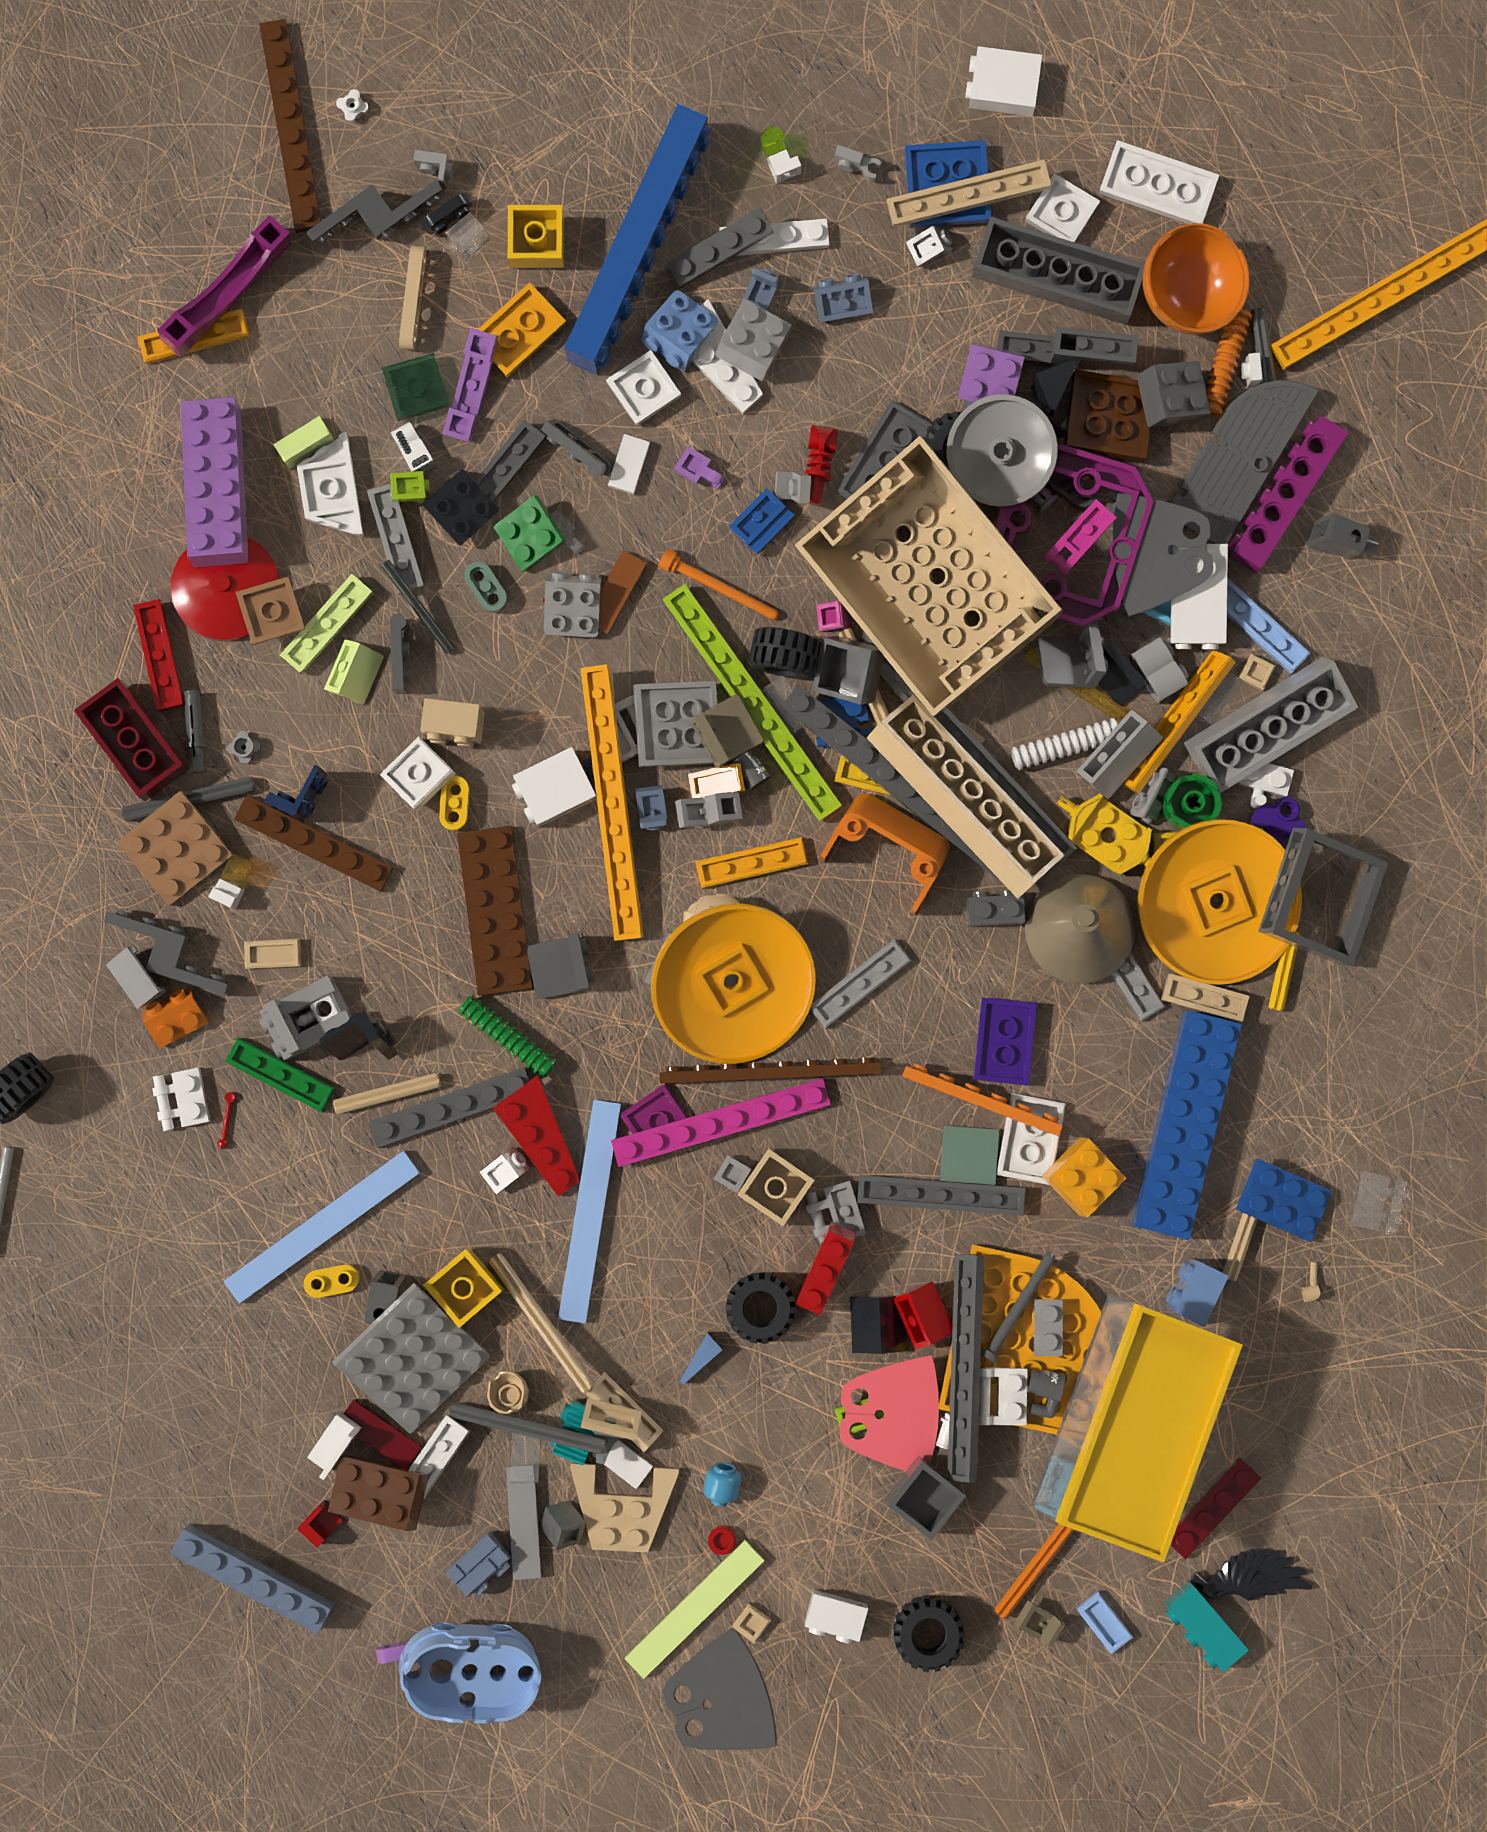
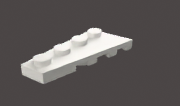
[692,299,763,415]

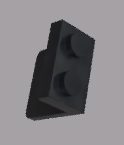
[319,1011,398,1060]

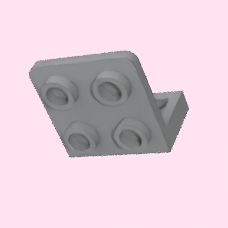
[544,571,602,637]

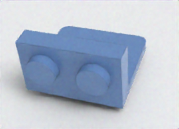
[641,290,718,372]

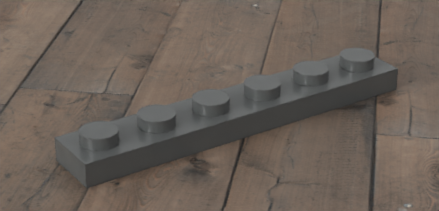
[368,1067,529,1148]
[857,1175,1025,1216]

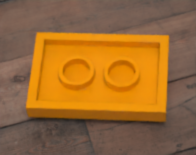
[478,282,567,378]

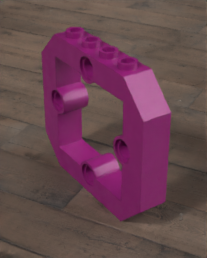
[995,443,1154,627]

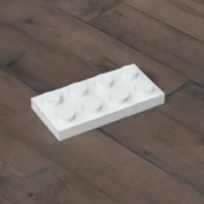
[1098,140,1219,224]

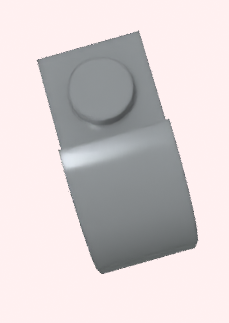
[675,792,743,828]

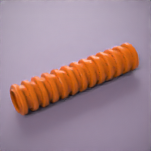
[1206,309,1252,417]

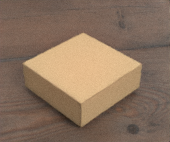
[1238,654,1275,691]
[732,1602,771,1643]

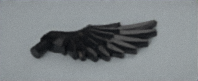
[1190,1549,1312,1601]

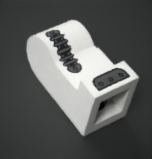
[391,422,436,474]

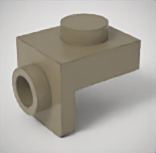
[1014,1600,1065,1648]

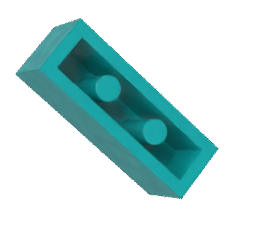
[1164,1581,1249,1673]

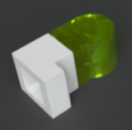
[761,126,801,184]

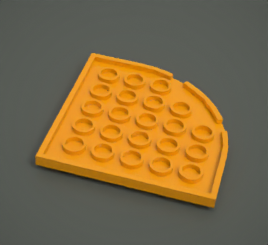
[938,1244,1115,1441]

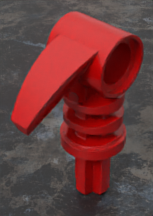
[804,425,838,505]

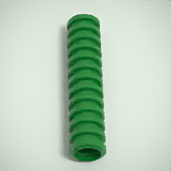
[458,995,557,1079]

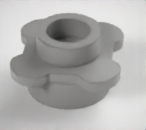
[227,731,260,764]

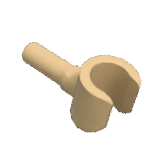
[1302,1262,1320,1302]

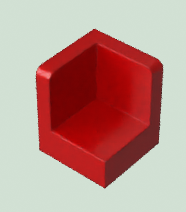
[297,1501,343,1548]

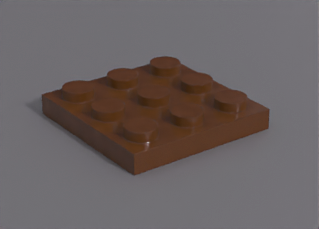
[1065,369,1150,463]

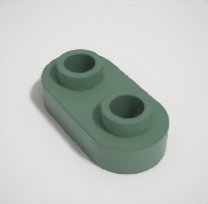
[464,562,507,613]

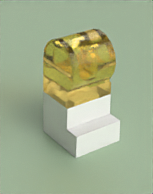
[208,854,255,910]

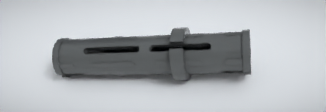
[183,690,207,774]

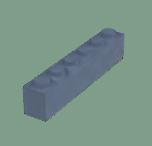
[170,1524,336,1634]

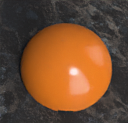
[1142,223,1249,334]

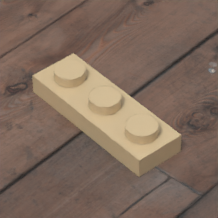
[1161,973,1249,1023]
[585,1372,664,1452]

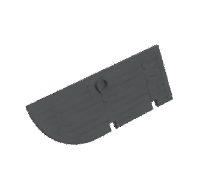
[1170,380,1318,544]

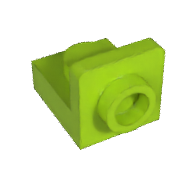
[390,471,430,504]

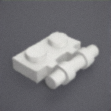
[152,1068,211,1131]

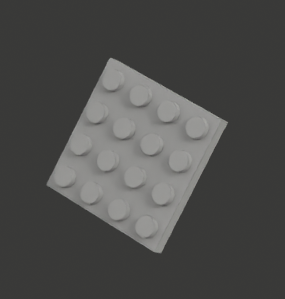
[333,1283,491,1434]

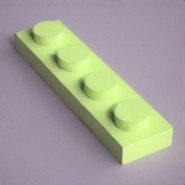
[280,574,373,674]

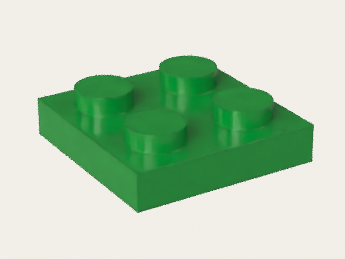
[493,496,567,572]

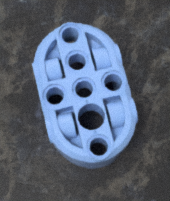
[399,1622,541,1723]

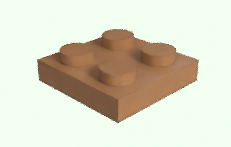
[236,577,305,646]

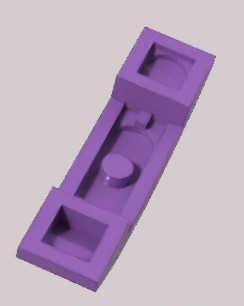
[443,328,497,442]

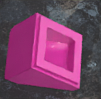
[816,600,852,632]

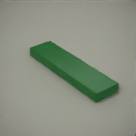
[225,1038,336,1113]

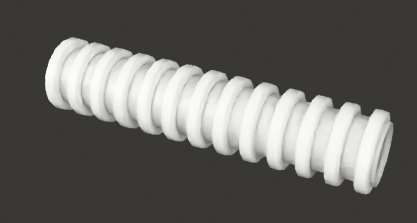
[1011,718,1119,771]

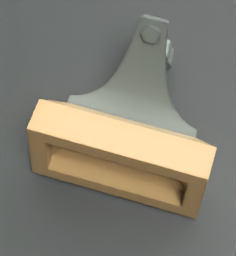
[581,1398,642,1464]

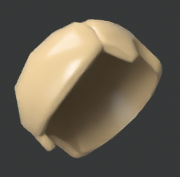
[487,1371,529,1415]

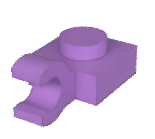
[674,446,724,489]

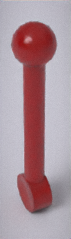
[217,1092,236,1149]

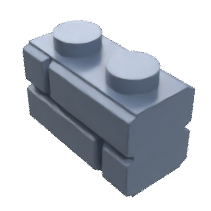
[446,1531,512,1597]

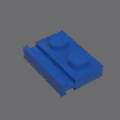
[729,488,795,555]

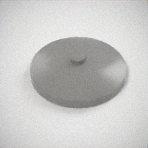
[947,394,1058,506]

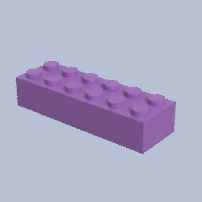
[181,397,248,567]

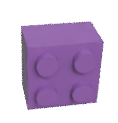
[958,342,1025,402]

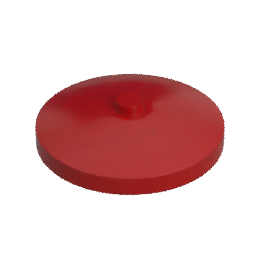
[171,537,280,641]

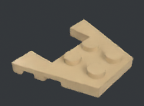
[570,1462,679,1553]

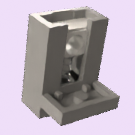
[259,975,352,1061]

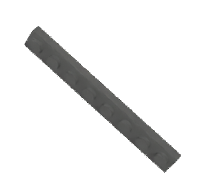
[947,1254,984,1483]

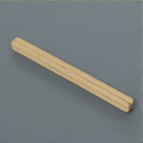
[489,1253,595,1394]

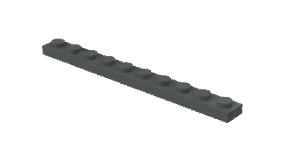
[880,656,1077,867]
[780,685,996,877]

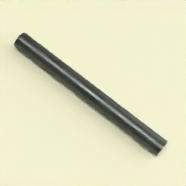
[380,560,455,654]

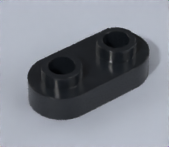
[421,193,472,235]

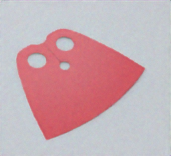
[840,1355,939,1471]

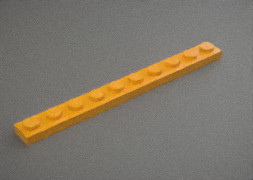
[1271,219,1487,370]
[581,664,644,941]

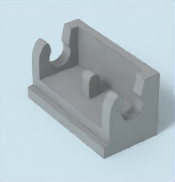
[106,946,166,1009]

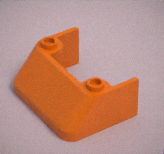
[819,794,950,915]

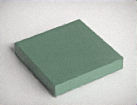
[940,1126,999,1185]

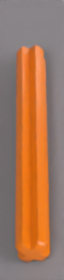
[995,1524,1075,1619]

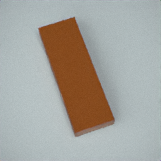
[599,551,647,635]

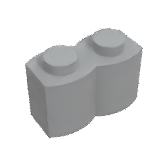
[1129,637,1189,703]

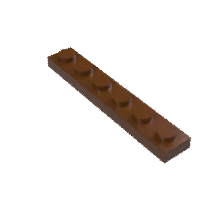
[234,795,394,892]

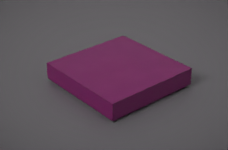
[619,1084,688,1160]

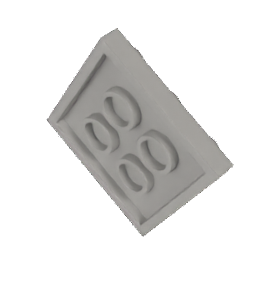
[633,681,717,767]

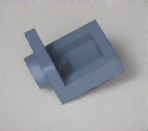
[741,268,779,311]
[636,785,668,830]

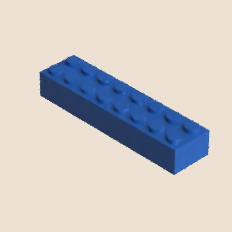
[1131,1010,1242,1240]

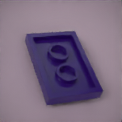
[973,997,1037,1086]

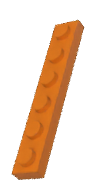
[902,1063,1063,1137]

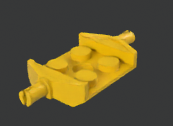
[1056,794,1152,875]

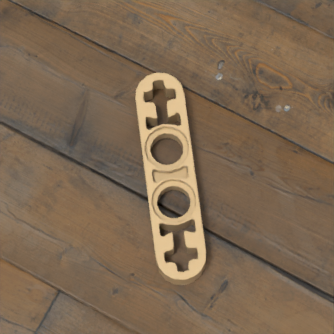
[399,245,426,350]

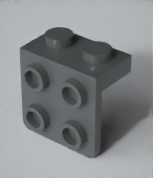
[1037,624,1108,688]
[527,933,594,999]

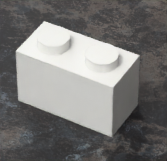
[805,1589,868,1644]

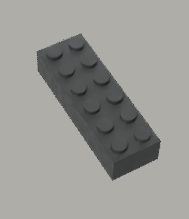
[972,216,1145,325]

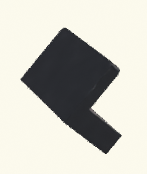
[1098,641,1147,707]

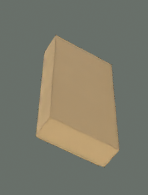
[244,939,302,969]

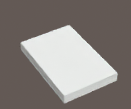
[996,1093,1066,1185]

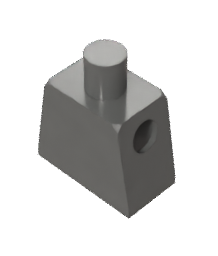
[1307,513,1379,559]
[365,1270,407,1324]

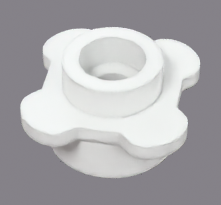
[336,89,368,121]

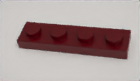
[1171,1457,1261,1560]

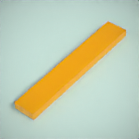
[1121,650,1236,793]

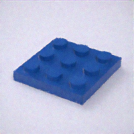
[904,140,991,228]

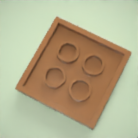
[116,790,234,906]

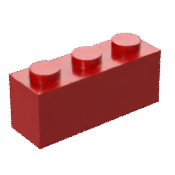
[795,1222,856,1315]

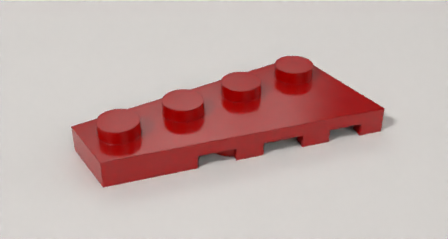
[493,1075,580,1197]

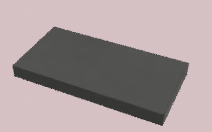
[836,400,932,500]

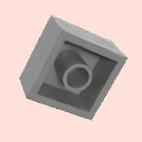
[715,299,792,381]

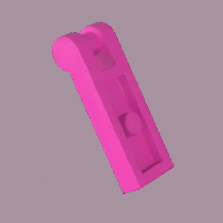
[1044,499,1117,576]

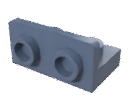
[813,273,873,323]

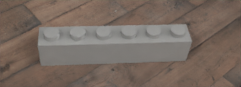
[1184,657,1358,793]

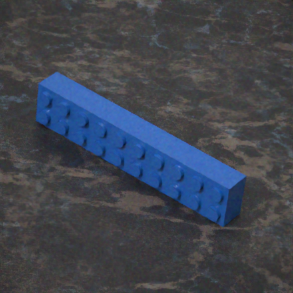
[564,104,711,375]

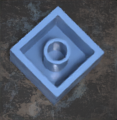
[1165,1259,1229,1327]

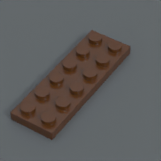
[457,826,533,996]

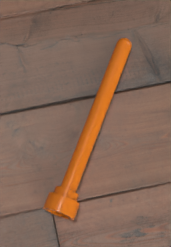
[658,548,780,620]

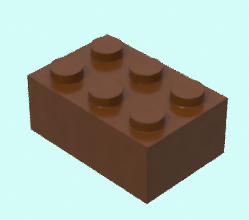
[328,1456,429,1531]

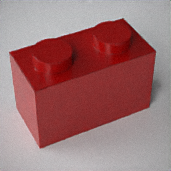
[893,1281,953,1350]

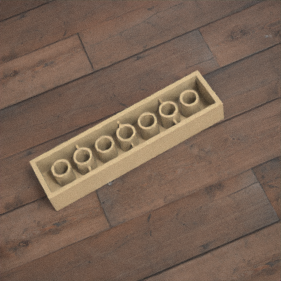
[867,695,1065,899]

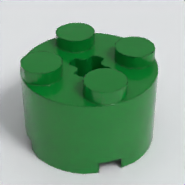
[1162,774,1222,830]

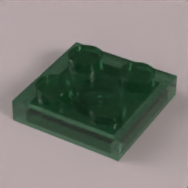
[382,353,450,422]

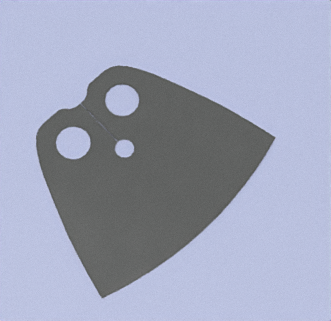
[1113,493,1213,616]
[663,1628,776,1750]

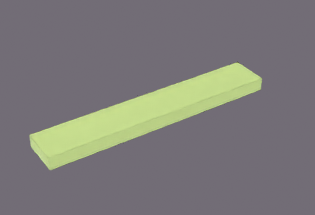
[624,1540,764,1679]

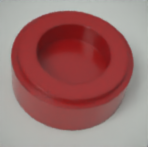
[708,1526,736,1555]

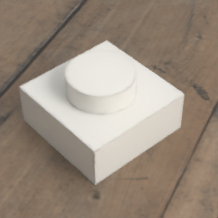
[1241,353,1262,387]

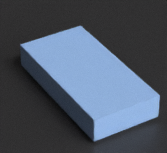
[1076,1591,1133,1654]

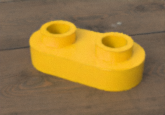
[439,776,470,831]
[304,1264,360,1298]

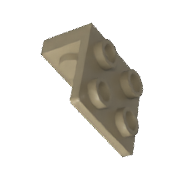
[689,694,763,768]

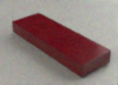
[344,1399,422,1469]

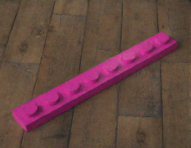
[611,1078,831,1167]

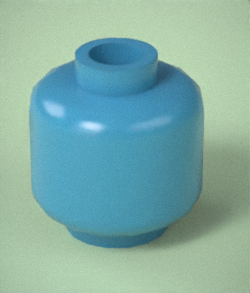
[703,1462,742,1507]

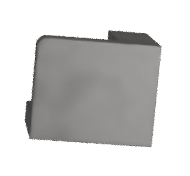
[541,1501,586,1550]

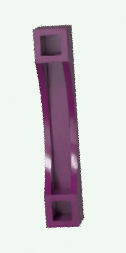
[157,215,292,358]

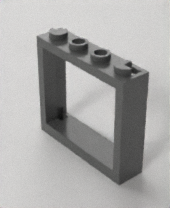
[1258,828,1388,966]

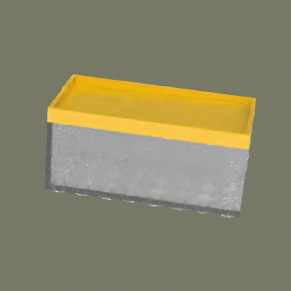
[1031,1294,1243,1563]

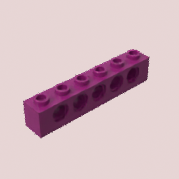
[1229,415,1349,573]

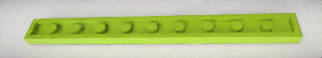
[663,584,842,822]

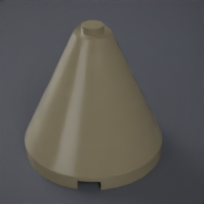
[1025,874,1136,984]

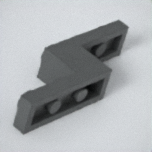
[306,180,442,243]
[997,327,1138,368]
[104,909,232,996]

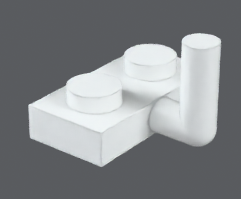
[1236,763,1294,808]

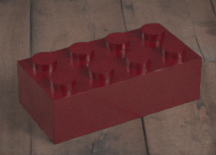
[74,678,189,801]

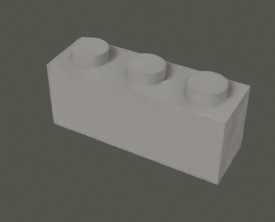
[1076,709,1163,799]

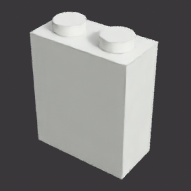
[965,46,1042,117]
[512,747,597,827]

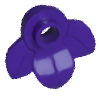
[1250,797,1305,844]

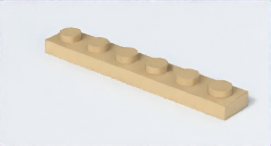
[886,159,1051,228]

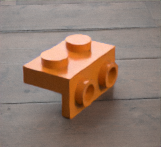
[142,987,208,1049]

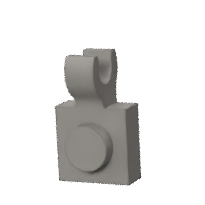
[834,145,881,181]

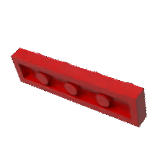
[133,599,185,712]

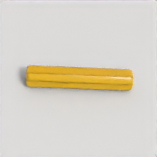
[1269,932,1300,1011]

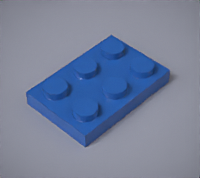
[1236,1159,1332,1242]

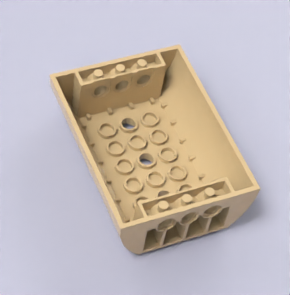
[795,436,1063,716]

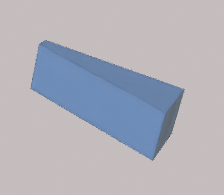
[680,1332,723,1385]

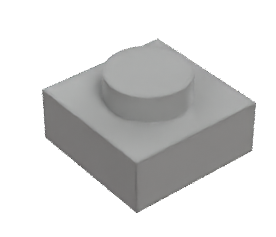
[714,1155,751,1193]

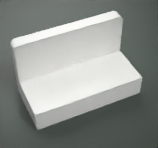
[307,1411,362,1480]

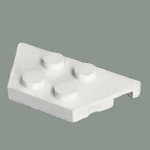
[297,432,364,536]

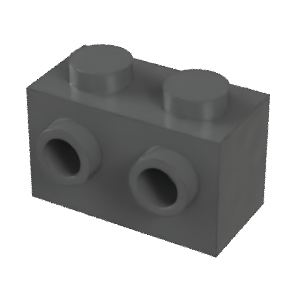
[966,890,1025,927]

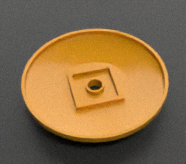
[1138,819,1302,985]
[651,903,816,1064]

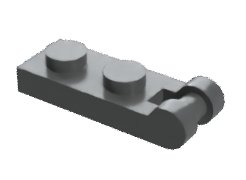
[541,419,612,477]
[390,614,411,694]

